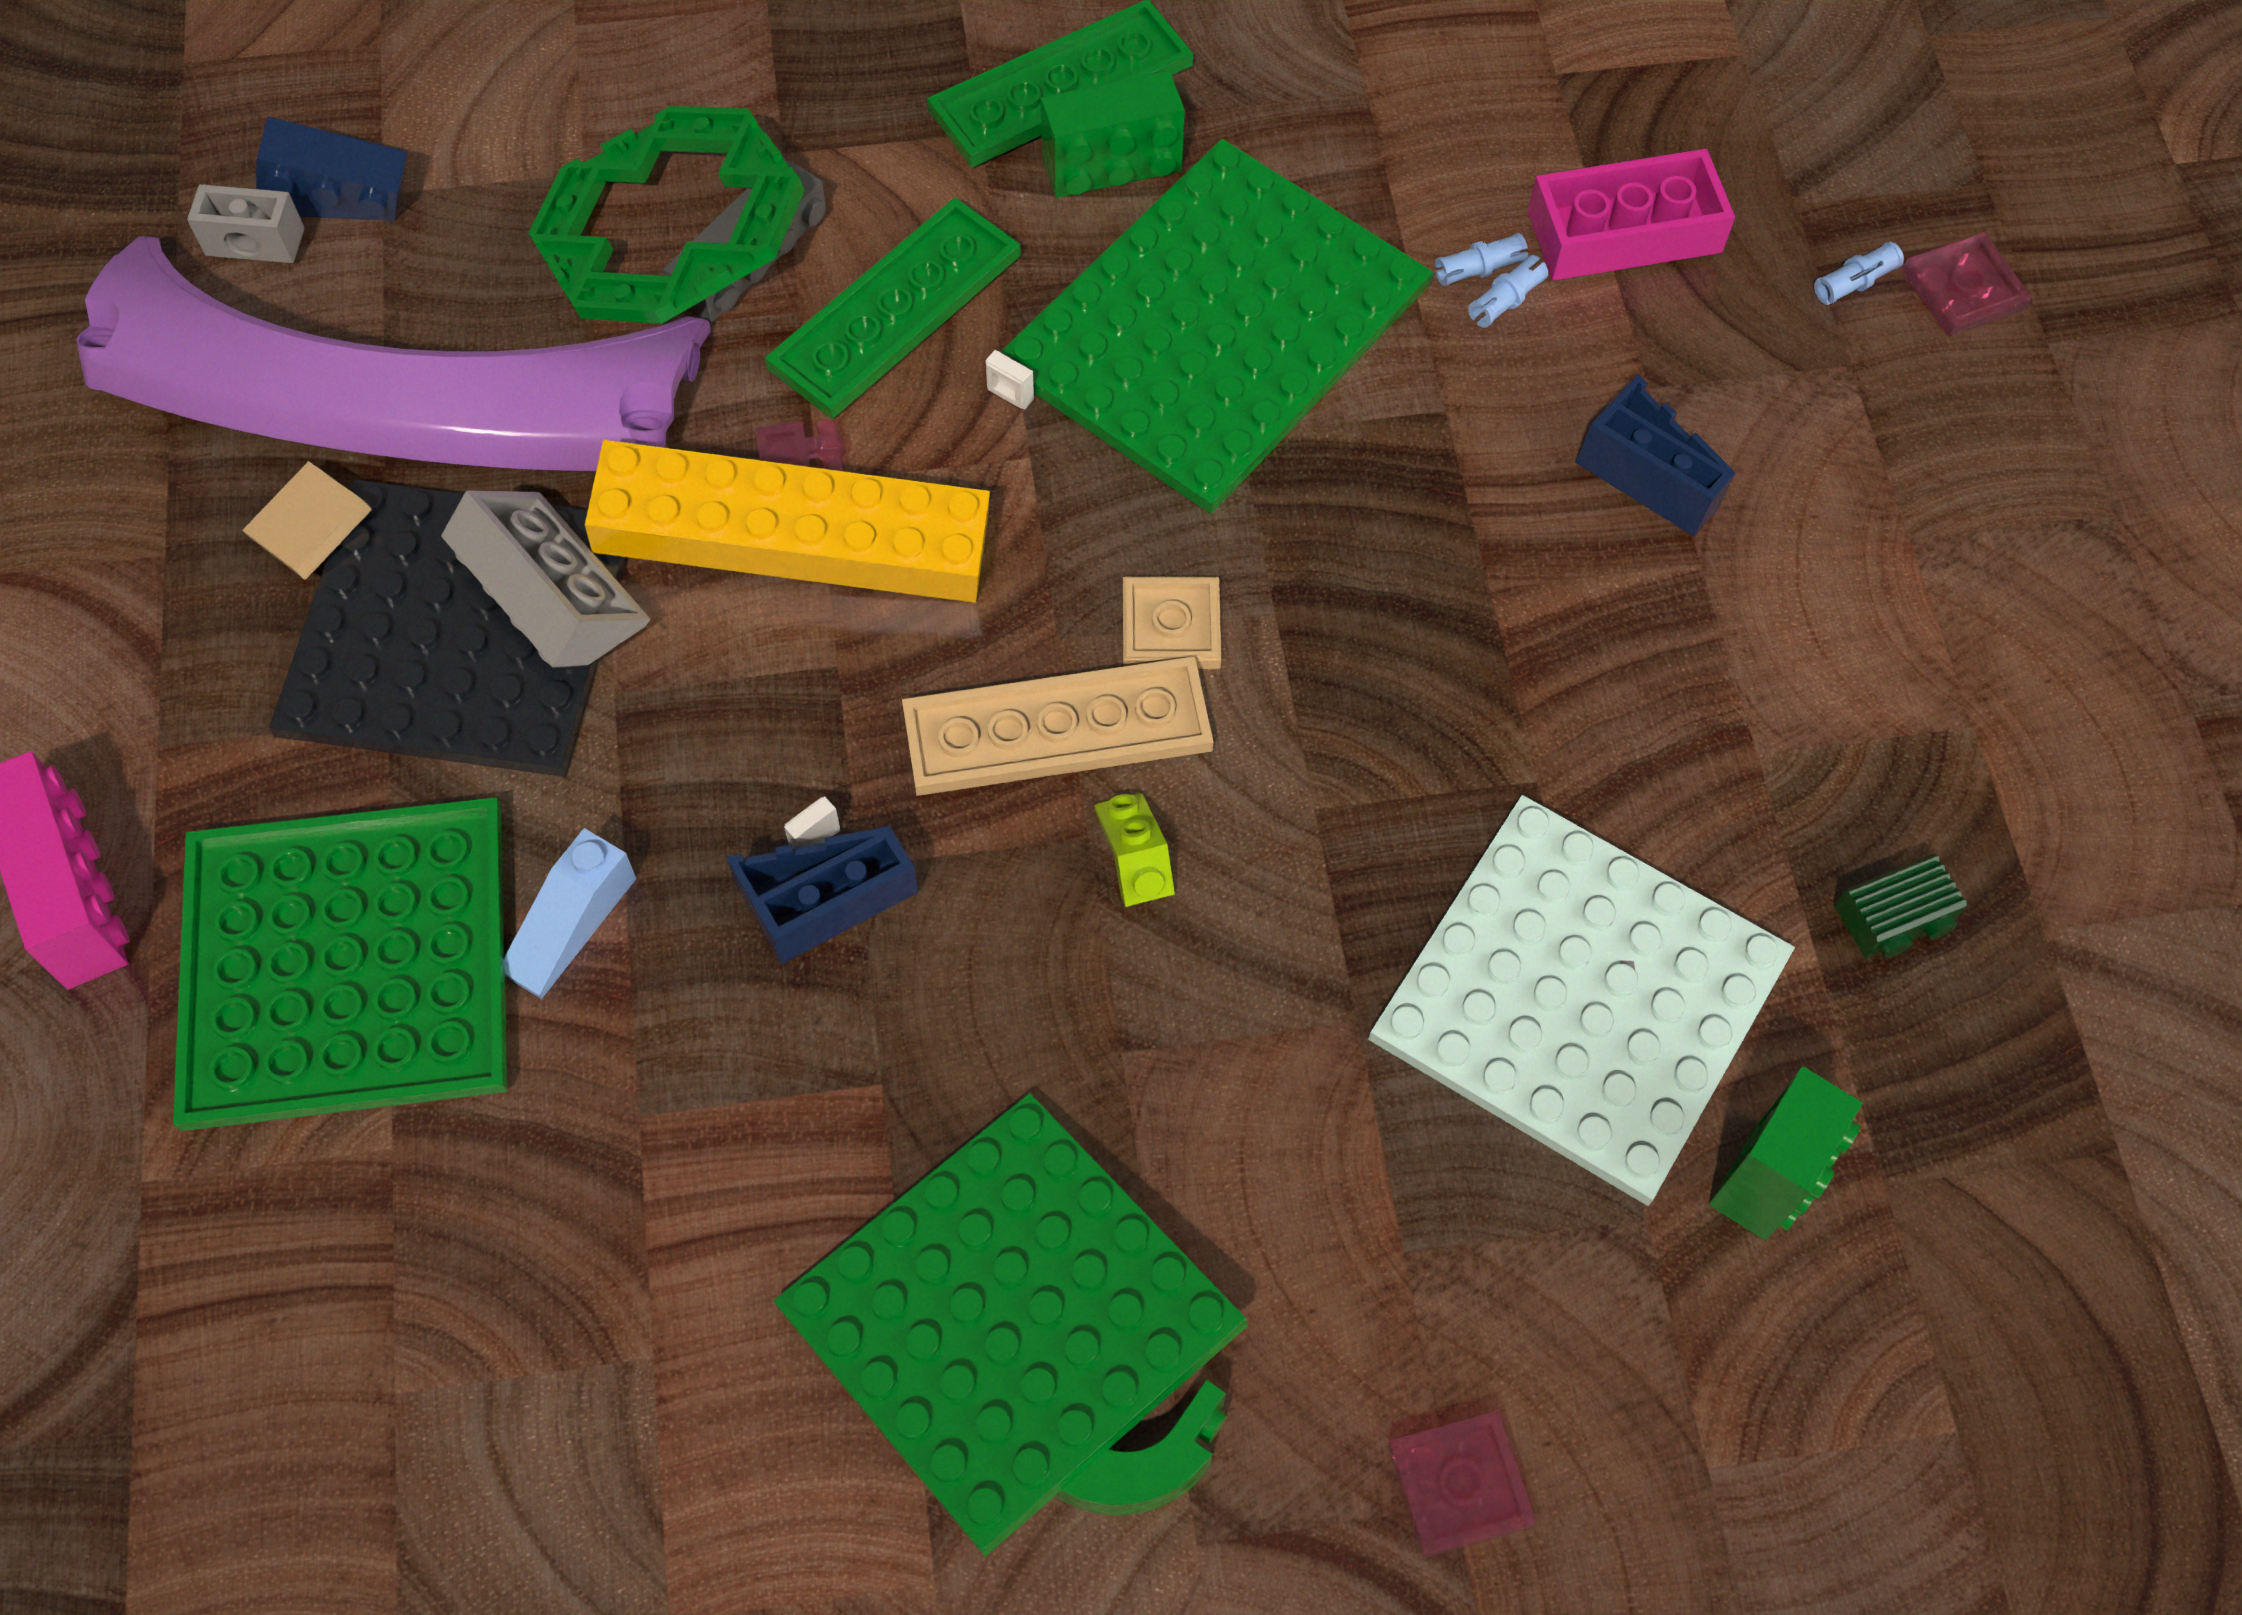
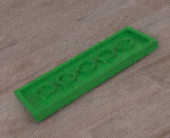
[927,0,1193,168]
[765,197,1021,420]

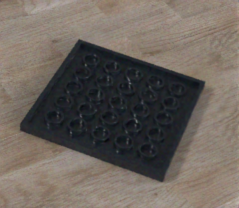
[269,480,627,777]

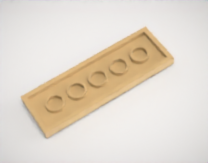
[902,656,1214,796]

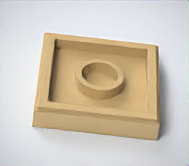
[242,461,372,580]
[1123,577,1221,669]

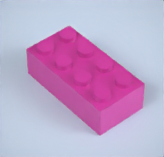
[1527,149,1735,281]
[0,751,130,990]

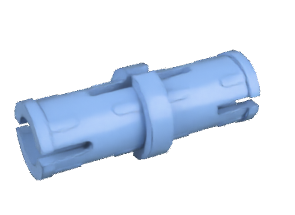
[1435,233,1528,286]
[1814,241,1904,305]
[1468,255,1548,328]

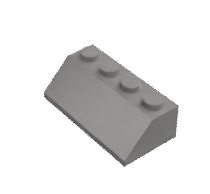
[441,490,650,667]

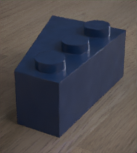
[256,116,407,221]
[1575,374,1736,537]
[726,826,918,964]

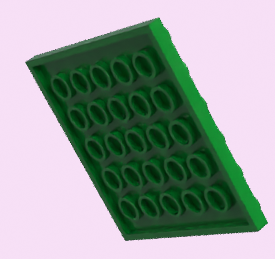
[173,797,507,1131]
[773,1093,1247,1557]

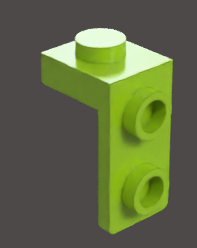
[1095,793,1175,907]

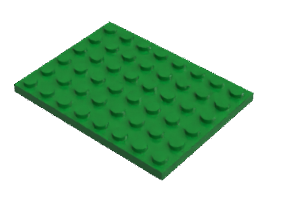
[1000,139,1434,514]

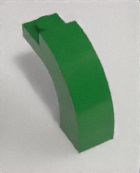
[1056,1380,1228,1516]

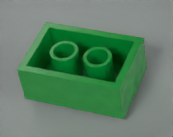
[1041,71,1185,198]
[1708,1066,1863,1241]

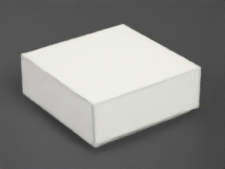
[986,350,1034,410]
[784,796,841,849]

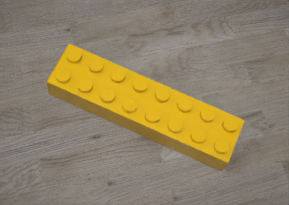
[585,440,990,603]

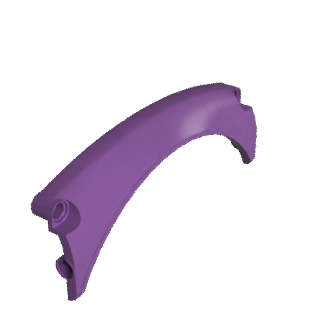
[76,236,711,471]

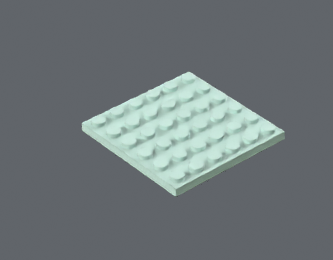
[1368,795,1795,1206]

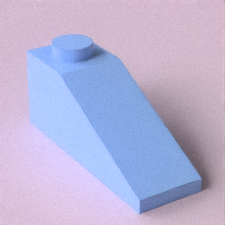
[503,828,636,1000]

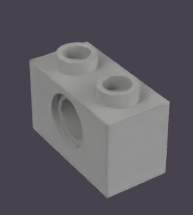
[187,184,305,263]

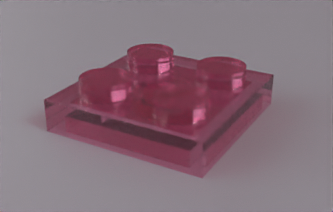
[1902,232,2032,337]
[1387,1411,1537,1559]

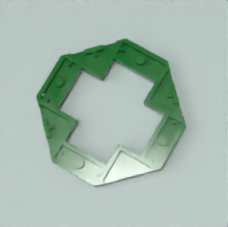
[528,106,805,324]

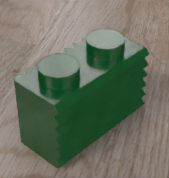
[1834,853,1967,959]

